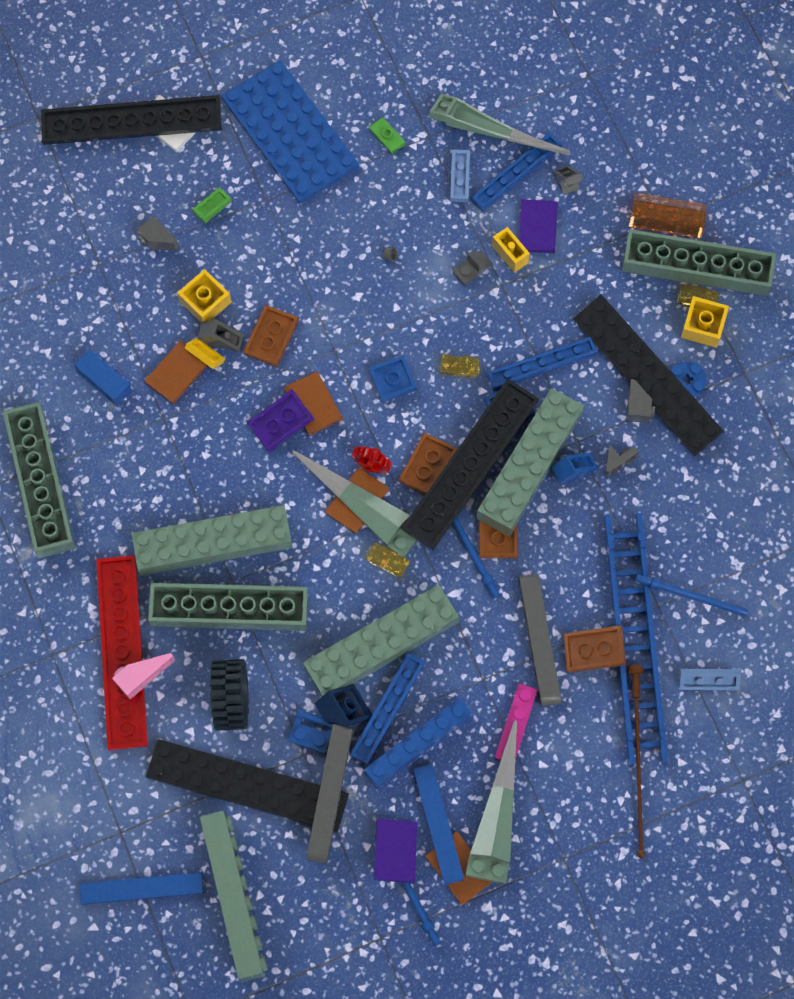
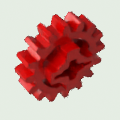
[351,446,392,474]

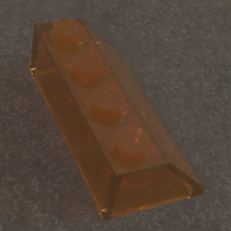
[629,192,707,238]

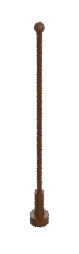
[627,665,645,858]

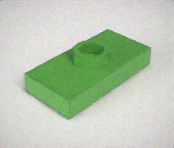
[369,117,406,155]
[192,187,232,224]

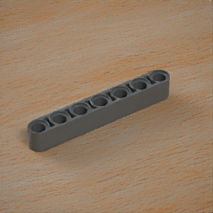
[518,573,561,707]
[306,724,353,864]

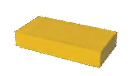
[185,338,225,369]

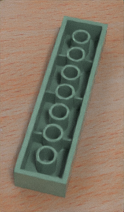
[622,229,776,296]
[476,388,584,537]
[3,402,76,558]
[132,505,293,576]
[148,583,309,631]
[303,585,459,697]
[200,810,268,983]

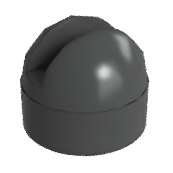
[382,247,398,262]

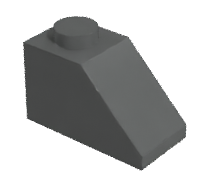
[137,216,179,251]
[198,319,244,352]
[626,379,655,423]

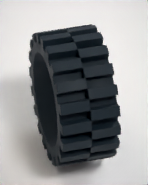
[210,659,249,731]

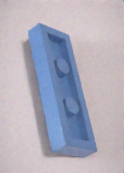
[450,150,470,202]
[679,669,741,690]

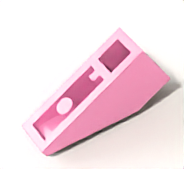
[112,653,175,699]

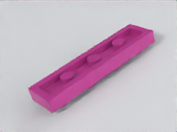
[495,684,537,761]

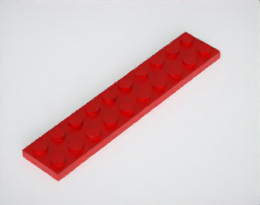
[96,555,148,751]

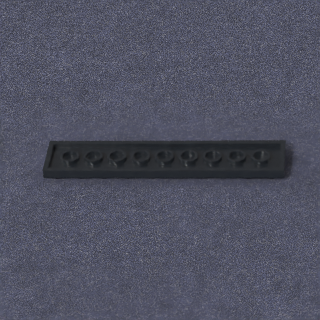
[41,95,222,145]
[573,294,724,457]
[401,379,539,551]
[146,739,349,833]

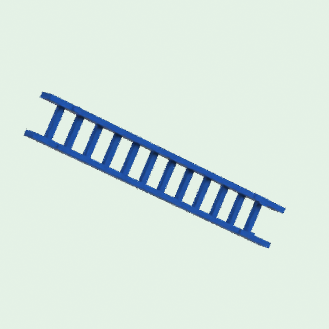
[604,513,668,767]

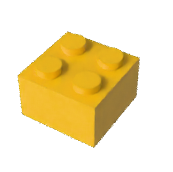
[177,269,232,323]
[681,296,729,348]

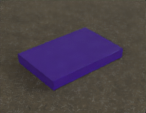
[519,199,558,254]
[247,389,314,453]
[373,819,417,884]

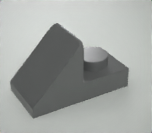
[552,165,583,195]
[453,251,493,286]
[604,445,639,479]

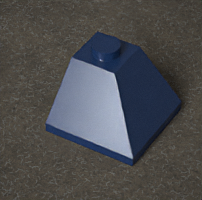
[314,683,372,727]

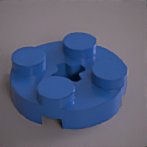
[671,362,706,398]

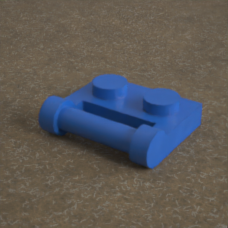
[288,708,335,755]

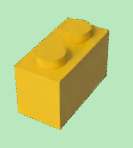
[492,227,530,273]

